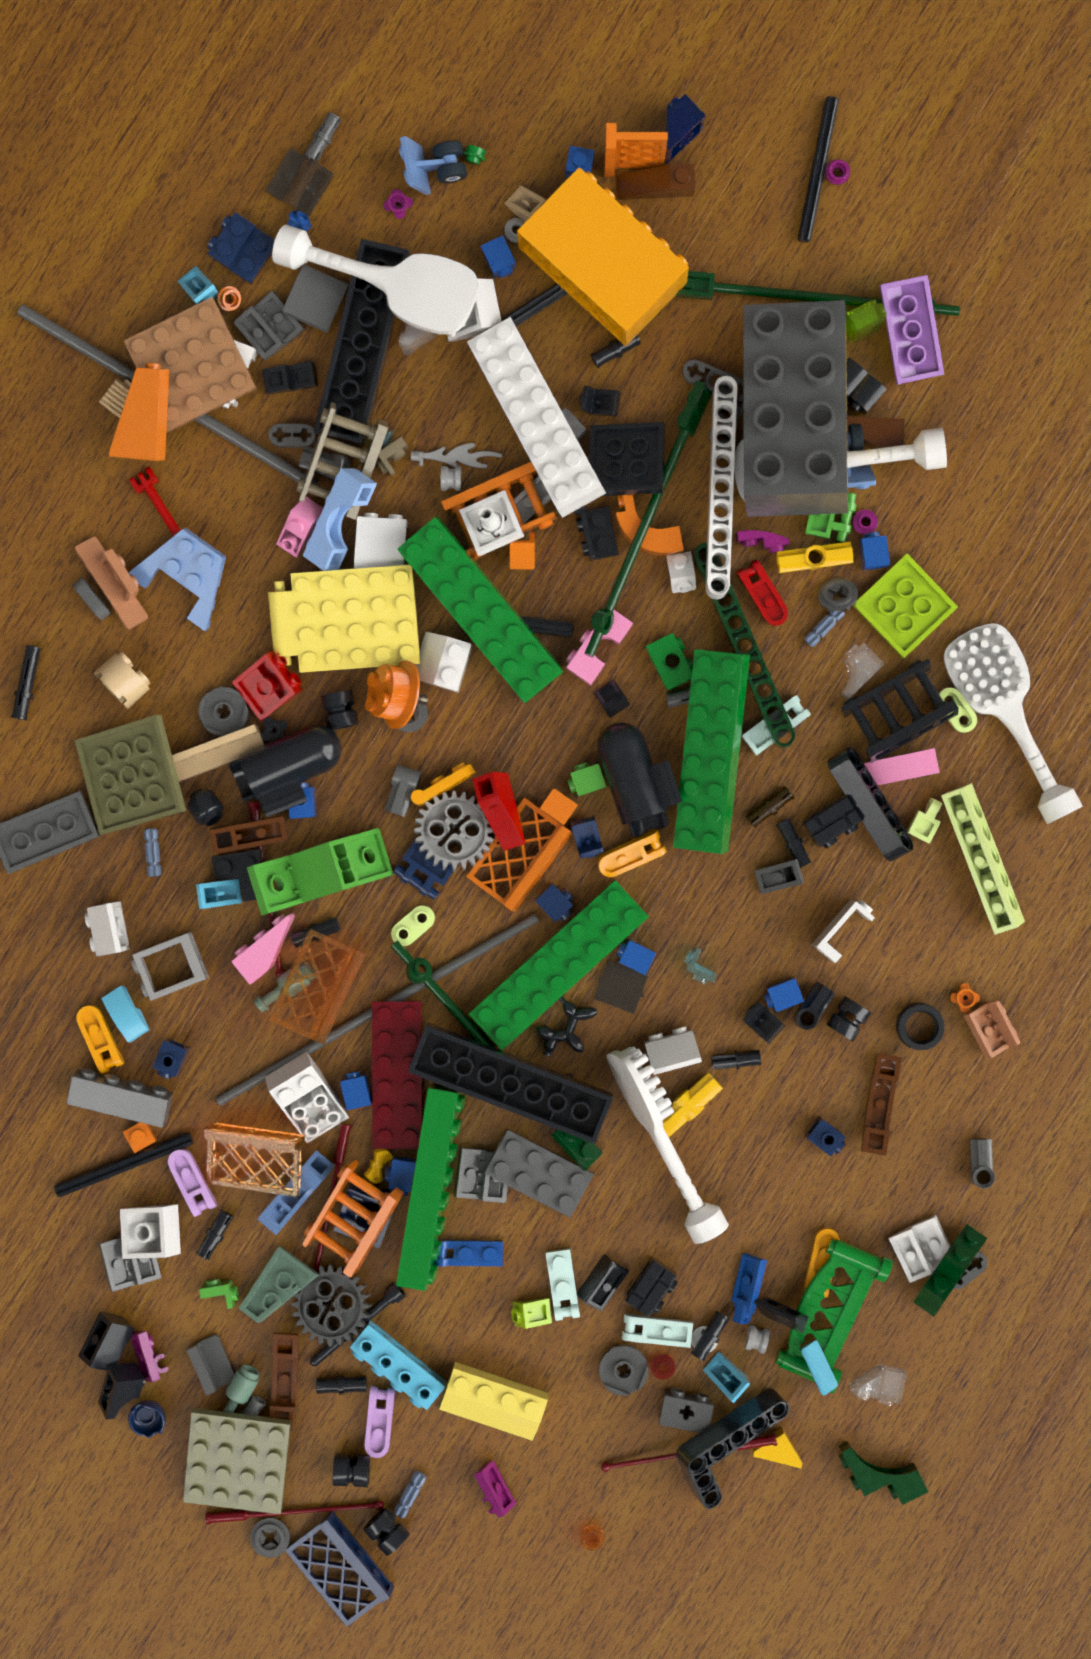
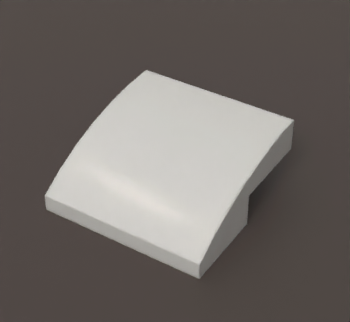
[889,1215,951,1283]

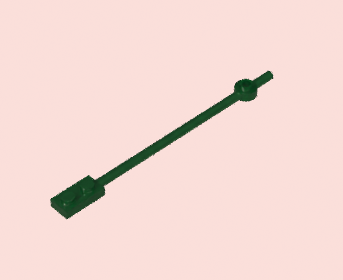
[674,271,960,316]
[584,381,712,658]
[391,940,603,1171]

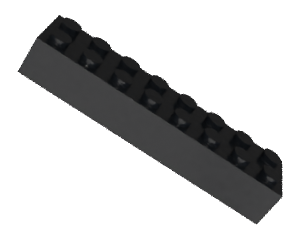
[313,238,411,448]
[408,1022,613,1144]

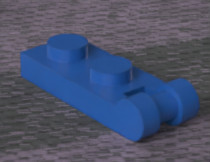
[434,1240,503,1267]

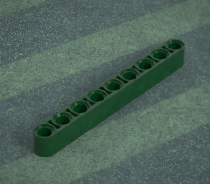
[694,543,795,749]

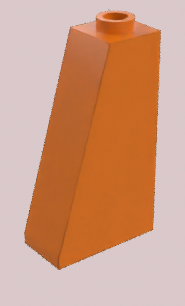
[109,363,169,461]

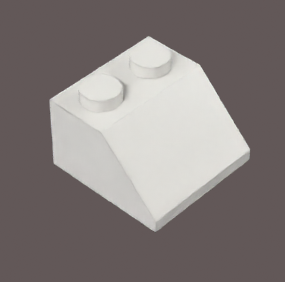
[447,279,502,342]
[415,632,473,693]
[85,901,130,956]
[644,1026,702,1075]
[120,1204,181,1259]

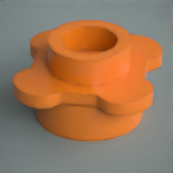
[950,983,980,1013]

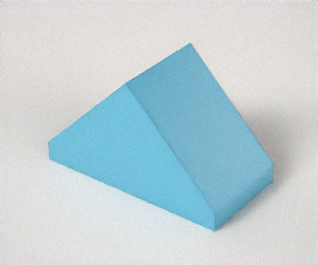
[177,266,218,305]
[196,879,242,909]
[703,1352,750,1403]

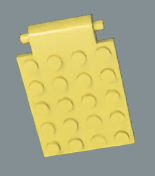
[268,564,421,673]

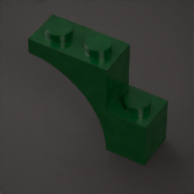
[913,1224,987,1317]
[838,1441,929,1505]

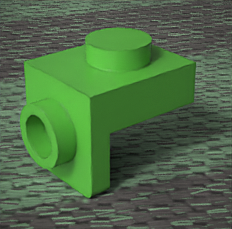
[199,1278,239,1309]

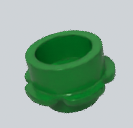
[463,144,486,165]

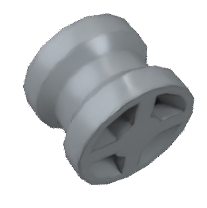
[441,466,462,491]
[744,1325,770,1354]

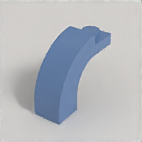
[258,1150,335,1235]

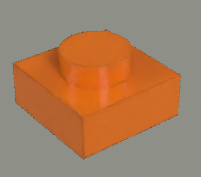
[123,1122,157,1153]

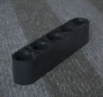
[828,747,914,862]

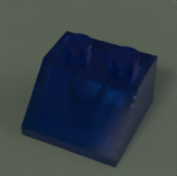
[665,94,706,164]

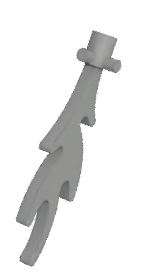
[411,443,502,469]

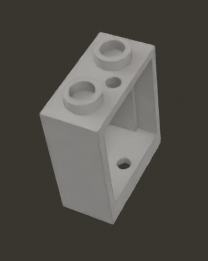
[132,932,209,1001]

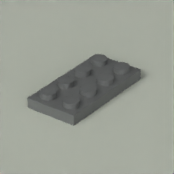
[0,791,100,874]
[483,1128,594,1218]

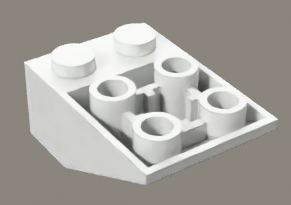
[265,1051,349,1143]

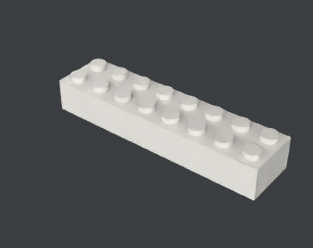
[467,317,606,518]

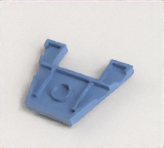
[129,528,226,631]

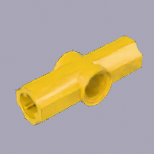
[776,542,853,574]
[662,1072,723,1138]

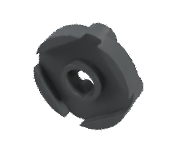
[198,687,249,736]
[599,1344,648,1396]

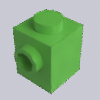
[567,762,606,797]

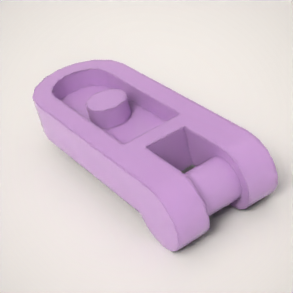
[168,1149,218,1217]
[365,1386,395,1458]

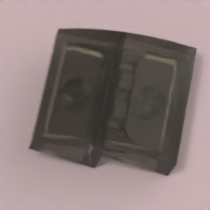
[265,147,334,217]

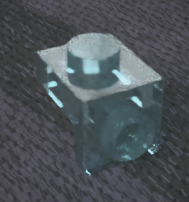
[684,947,717,985]

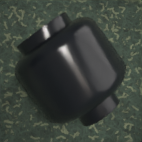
[187,789,224,826]

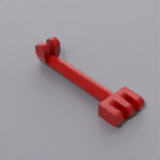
[129,466,181,537]

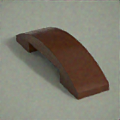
[861,1053,902,1156]
[269,1332,299,1431]

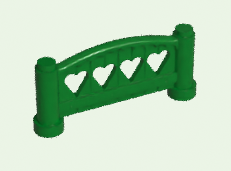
[775,1239,893,1394]

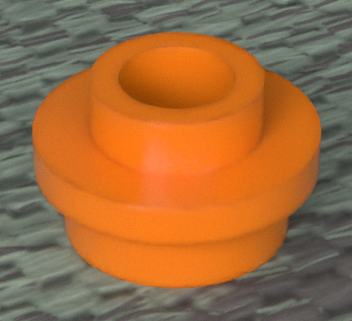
[217,286,241,311]

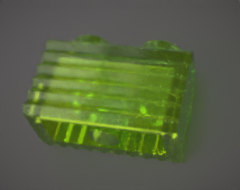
[846,299,887,343]

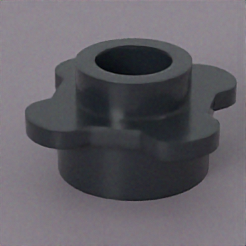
[261,717,288,741]

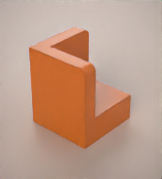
[510,532,535,569]
[540,789,578,825]

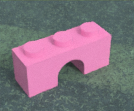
[565,610,633,686]

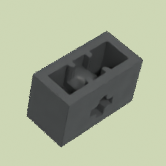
[658,1388,714,1433]

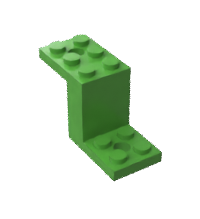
[247,828,394,916]

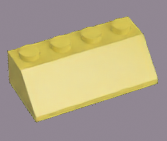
[439,1362,548,1441]

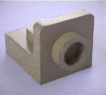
[376,437,408,476]

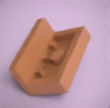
[964,1000,1020,1060]

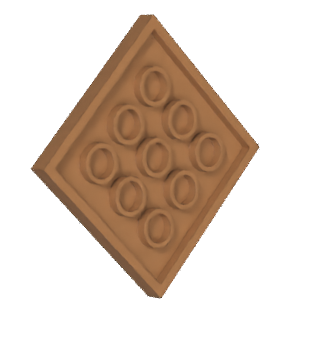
[124,297,257,432]

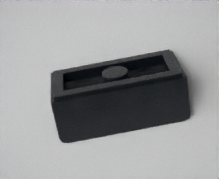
[577,1254,629,1312]
[754,1297,808,1333]

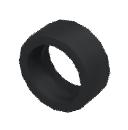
[896,1003,945,1051]

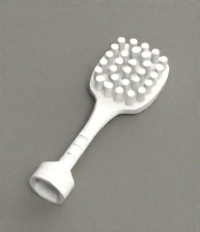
[272,225,479,337]
[734,428,947,502]
[944,623,1083,824]
[607,1046,729,1244]

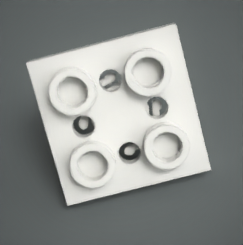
[459,490,524,556]

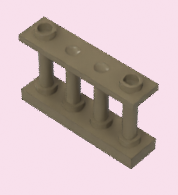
[296,402,388,520]

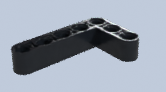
[676,1388,790,1509]

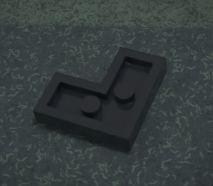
[212,849,264,902]

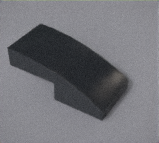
[262,361,318,395]

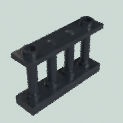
[841,659,959,763]

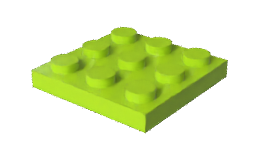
[852,553,958,658]

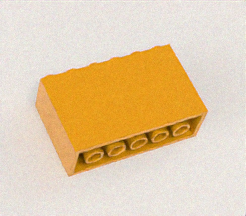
[517,167,689,346]

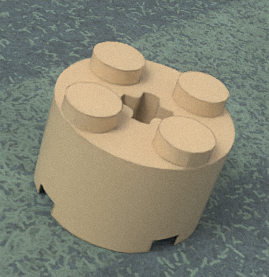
[94,652,151,709]

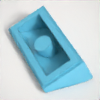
[800,1340,838,1396]

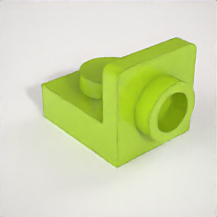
[511,1297,552,1329]

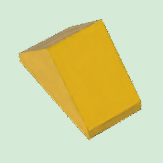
[751,1427,802,1468]

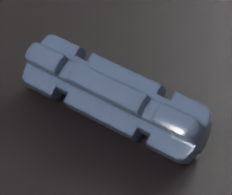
[804,610,845,647]
[144,828,161,877]
[394,1471,427,1518]

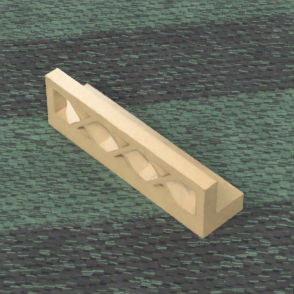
[172,725,265,782]

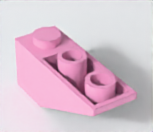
[231,913,295,984]

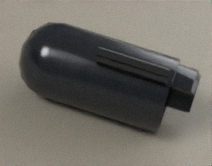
[597,722,683,837]
[228,724,342,817]

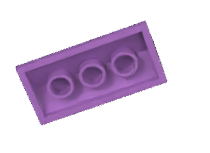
[879,275,944,385]

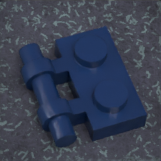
[393,840,458,900]

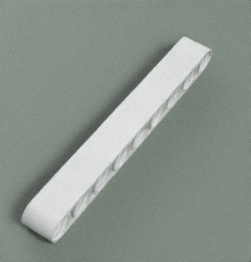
[705,376,737,600]

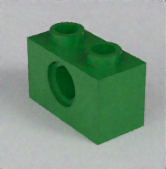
[645,633,693,692]

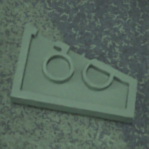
[239,1246,319,1323]

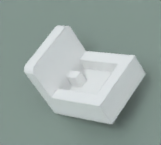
[666,551,696,593]

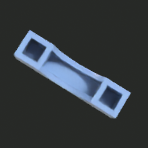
[303,468,377,571]

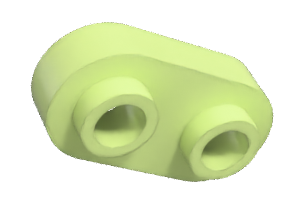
[939,688,977,733]
[391,905,435,946]

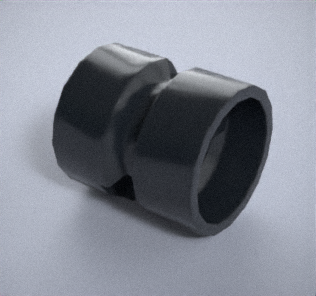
[321,690,359,730]
[826,995,872,1042]
[333,1453,370,1488]
[363,1507,410,1556]

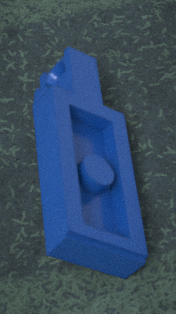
[731,1253,767,1324]

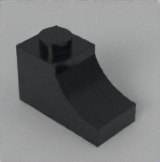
[98,1362,145,1420]

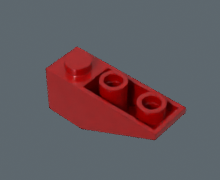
[472,772,526,851]

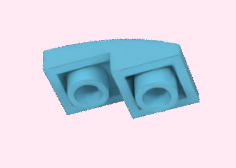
[101,986,150,1043]

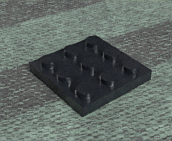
[589,422,665,496]

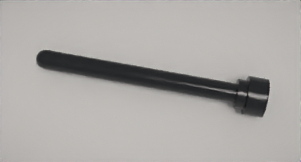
[310,1281,406,1367]

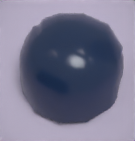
[128,1400,166,1438]

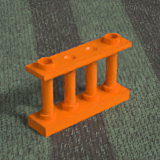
[441,462,557,560]
[302,1159,405,1278]

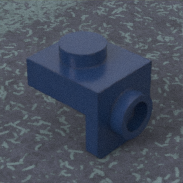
[570,816,604,858]

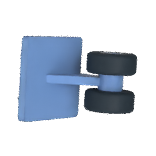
[399,136,467,195]
[847,424,876,489]

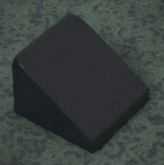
[594,680,630,718]

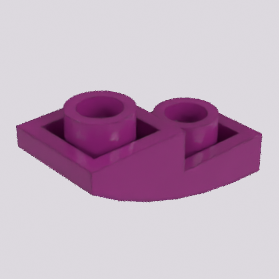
[736,530,789,553]

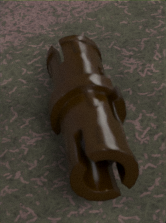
[746,786,794,828]

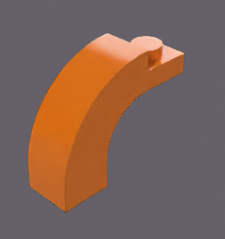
[615,495,684,556]

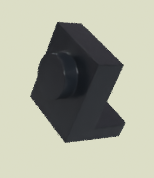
[580,386,621,417]
[743,1002,785,1044]

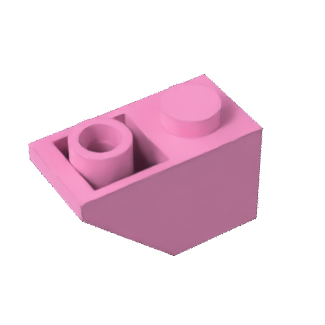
[277,497,323,558]

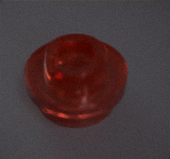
[651,1354,676,1380]

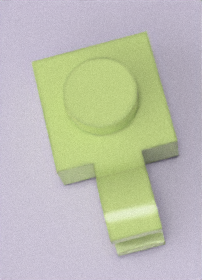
[907,798,942,844]

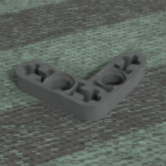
[682,360,744,444]

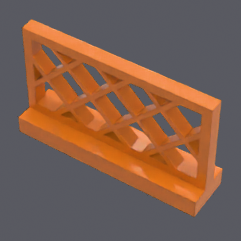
[605,123,668,177]
[466,797,573,912]

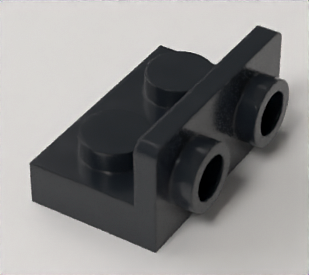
[576,506,619,562]

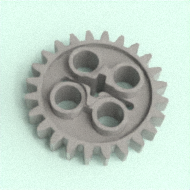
[414,791,494,871]

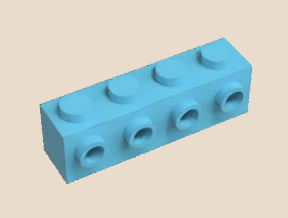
[350,1320,447,1410]

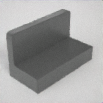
[187,1334,235,1396]

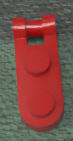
[736,559,788,626]

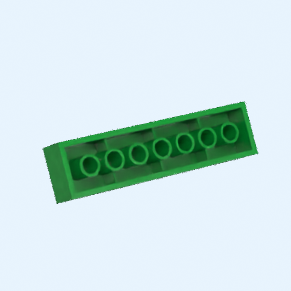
[397,516,564,703]
[673,649,750,854]
[469,880,649,1050]
[396,1083,466,1291]

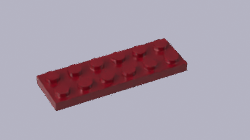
[372,1000,422,1149]

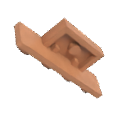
[75,536,148,630]

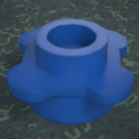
[287,210,312,231]

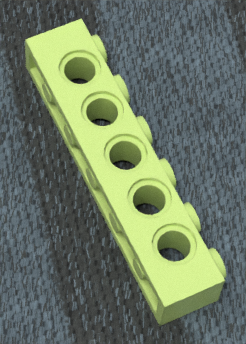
[941,783,1025,935]

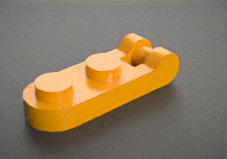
[411,762,476,806]
[598,829,667,877]
[76,1005,125,1074]
[803,1227,840,1298]

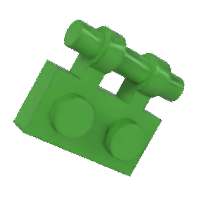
[805,493,857,543]

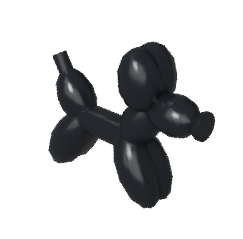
[537,996,598,1057]

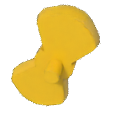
[364,1148,393,1184]

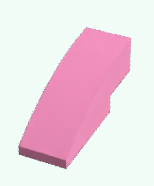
[864,748,940,785]

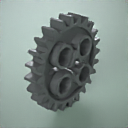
[291,1264,372,1346]

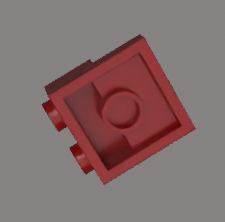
[232,651,303,722]

